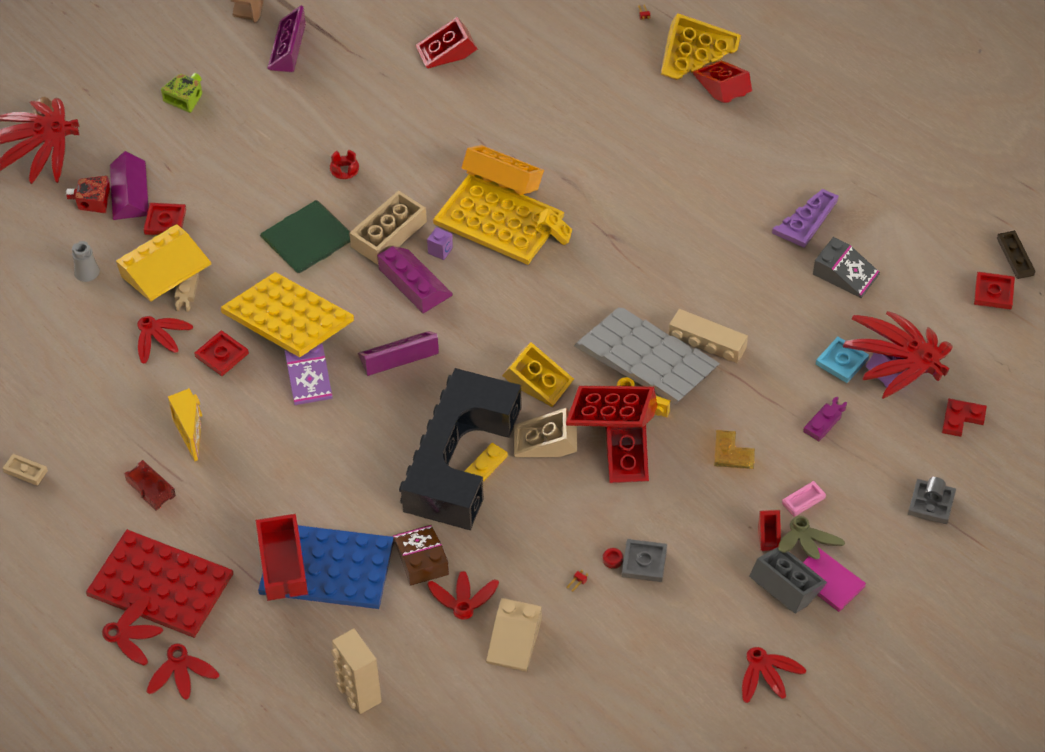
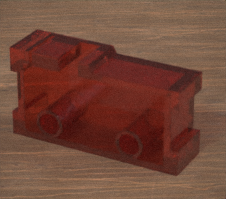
[124,460,176,511]

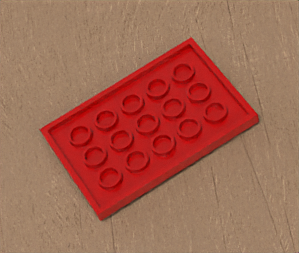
[86,529,233,638]

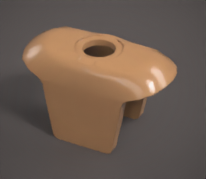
[231,0,264,24]

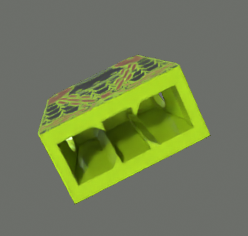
[161,73,202,113]

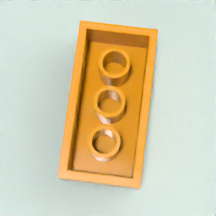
[461,145,544,195]

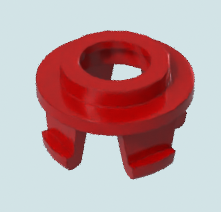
[330,150,359,179]

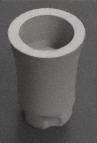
[72,241,100,282]

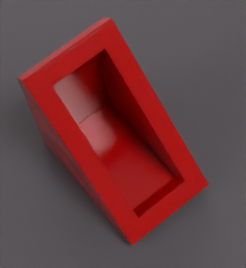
[758,510,781,551]

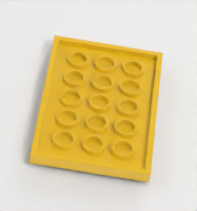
[433,174,564,265]
[221,272,354,357]

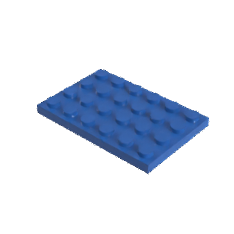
[258,525,394,609]

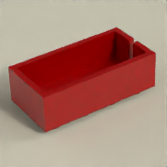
[256,514,308,601]

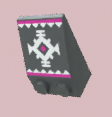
[813,237,880,298]

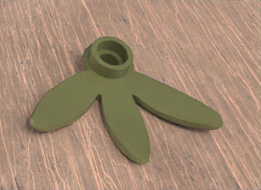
[778,516,845,559]

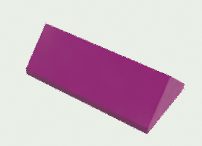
[267,5,306,72]
[110,151,149,220]
[358,331,439,376]

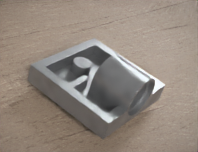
[908,477,956,524]

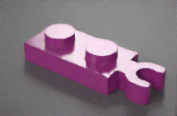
[803,397,847,442]

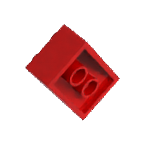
[415,17,478,69]
[693,60,752,103]
[605,425,649,483]

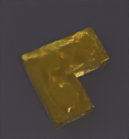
[714,430,755,469]

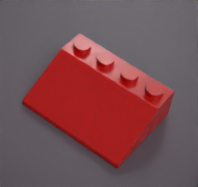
[566,386,658,427]

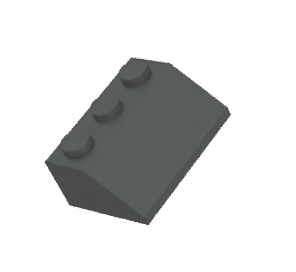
[749,547,827,614]

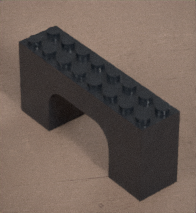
[399,368,522,531]

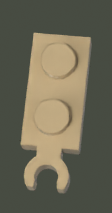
[175,272,199,312]

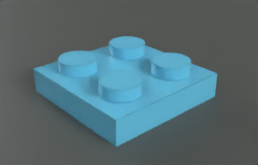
[815,337,869,383]

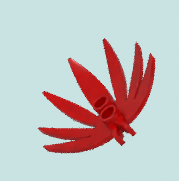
[0,98,79,184]
[843,311,953,399]

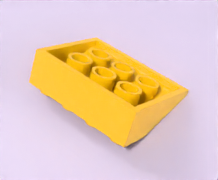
[116,224,211,302]

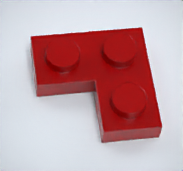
[942,398,987,437]

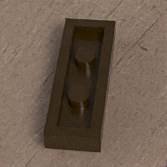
[997,230,1036,279]

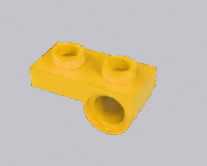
[536,208,572,245]

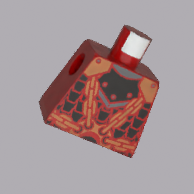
[66,176,111,213]

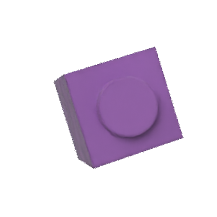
[427,227,453,260]

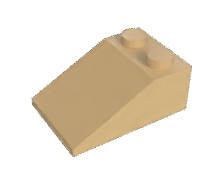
[514,408,577,457]
[486,598,542,672]

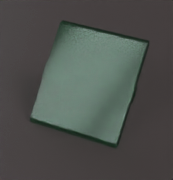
[260,200,350,273]

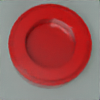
[603,548,623,569]

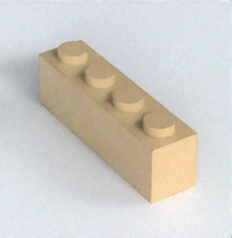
[669,309,748,363]

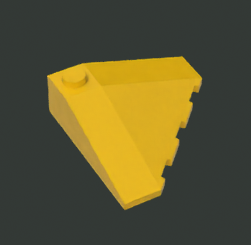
[661,13,741,80]

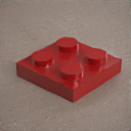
[143,203,186,235]
[974,272,1015,310]
[194,330,249,376]

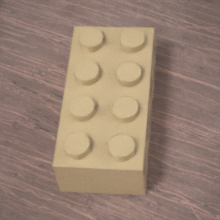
[349,190,427,265]
[331,628,382,714]

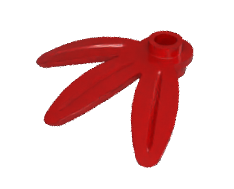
[137,316,193,364]
[427,571,499,620]
[102,595,163,665]
[146,643,220,700]
[742,647,806,703]

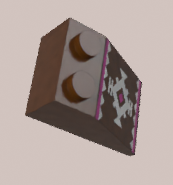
[393,525,449,586]

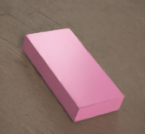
[782,481,826,517]

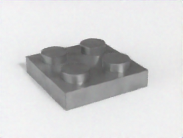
[622,539,667,582]

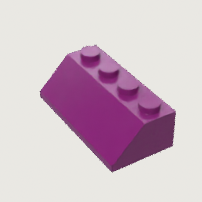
[378,246,453,313]

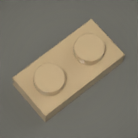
[3,454,48,486]

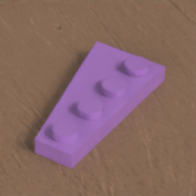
[772,189,839,248]

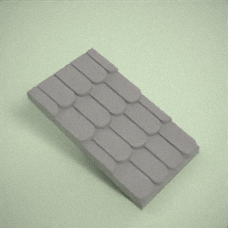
[574,308,720,404]

